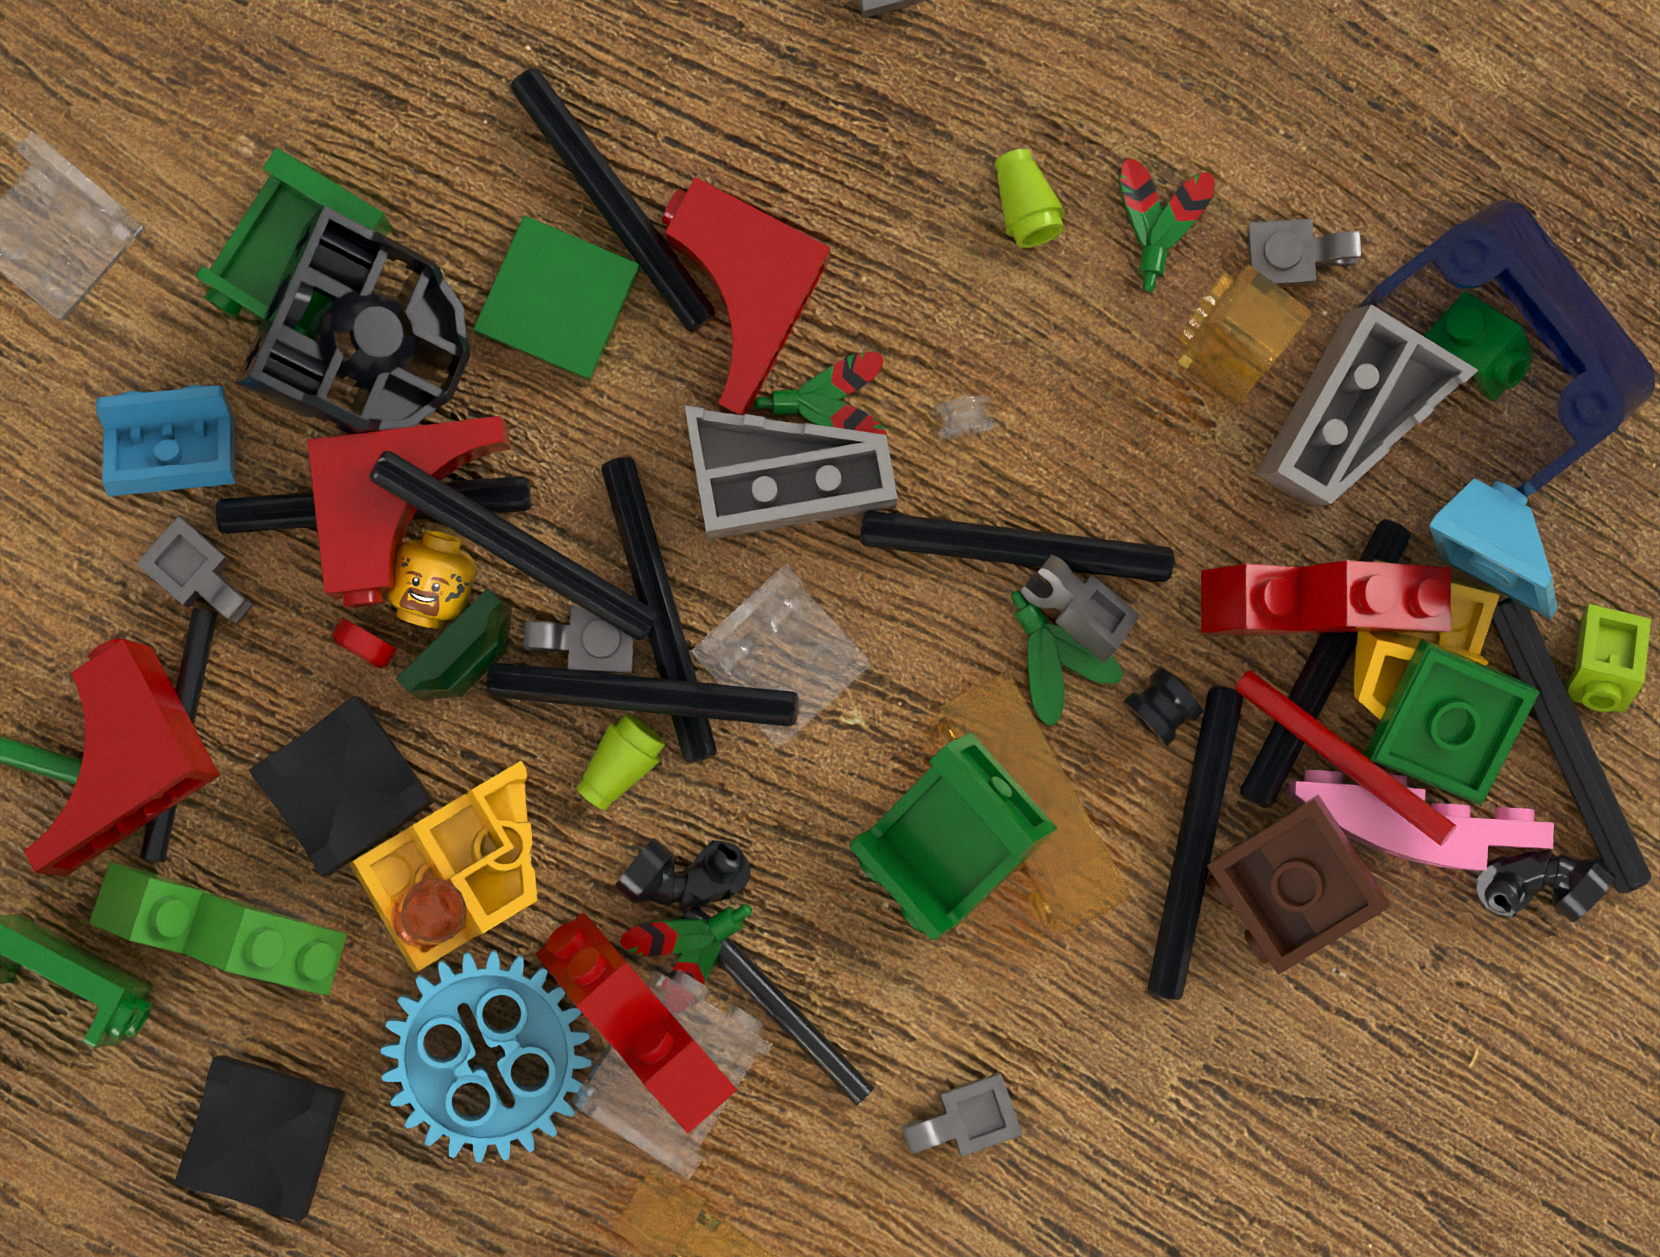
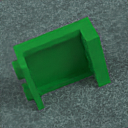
[195,147,392,337]
[849,732,1058,940]
[0,914,153,1048]

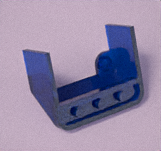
[1358,200,1655,497]

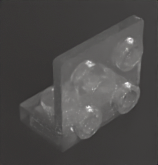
[0,131,145,321]
[690,564,870,748]

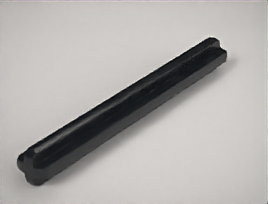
[511,67,715,332]
[369,451,657,640]
[601,456,717,764]
[215,476,532,534]
[860,511,1174,582]
[1240,519,1411,808]
[1492,597,1652,893]
[487,663,799,726]
[1148,686,1244,1000]

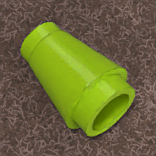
[994,149,1065,248]
[576,713,666,811]

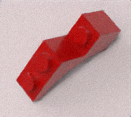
[1201,560,1451,636]
[536,912,737,1134]

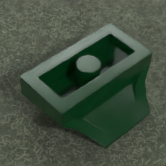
[396,588,512,701]

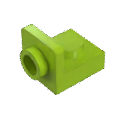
[1565,604,1651,713]

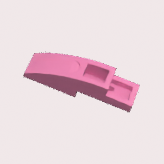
[1286,770,1554,871]

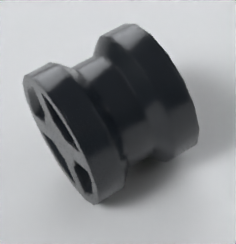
[1122,666,1204,748]

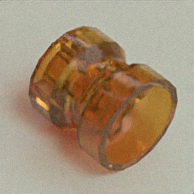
[391,878,466,948]

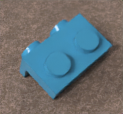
[96,385,235,497]

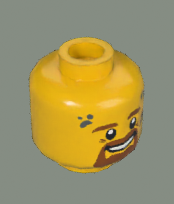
[386,530,477,629]

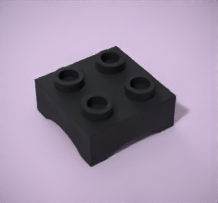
[249,695,434,876]
[174,1055,345,1222]

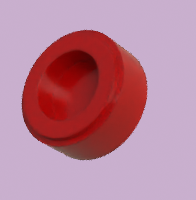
[331,617,397,669]

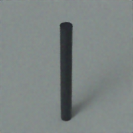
[140,608,218,863]
[680,906,874,1106]

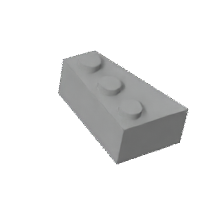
[1255,304,1478,507]
[684,405,898,540]

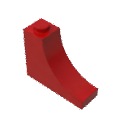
[661,177,830,416]
[307,416,510,608]
[23,638,220,877]

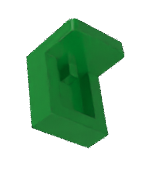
[1424,291,1534,402]

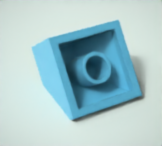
[1429,478,1558,620]

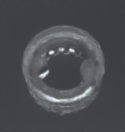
[934,395,995,440]

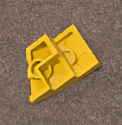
[1354,559,1500,720]
[349,761,537,973]

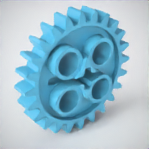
[380,949,592,1162]

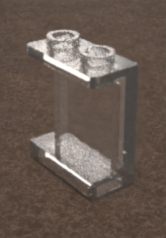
[571,969,773,1179]

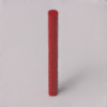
[1235,670,1457,846]

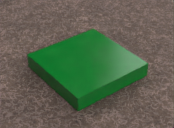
[473,215,641,382]
[1364,638,1540,806]

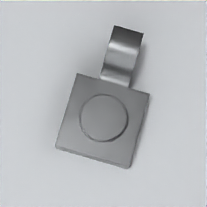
[1247,219,1361,290]
[136,516,254,624]
[1020,555,1140,663]
[523,606,634,674]
[901,1072,1023,1157]

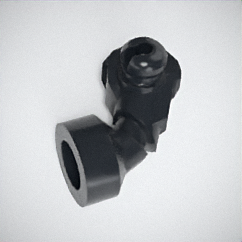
[614,838,750,910]
[1476,849,1616,923]

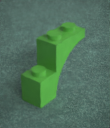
[89,861,348,996]

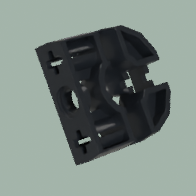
[235,206,470,435]

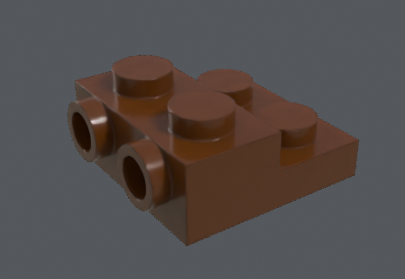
[1207,794,1390,975]

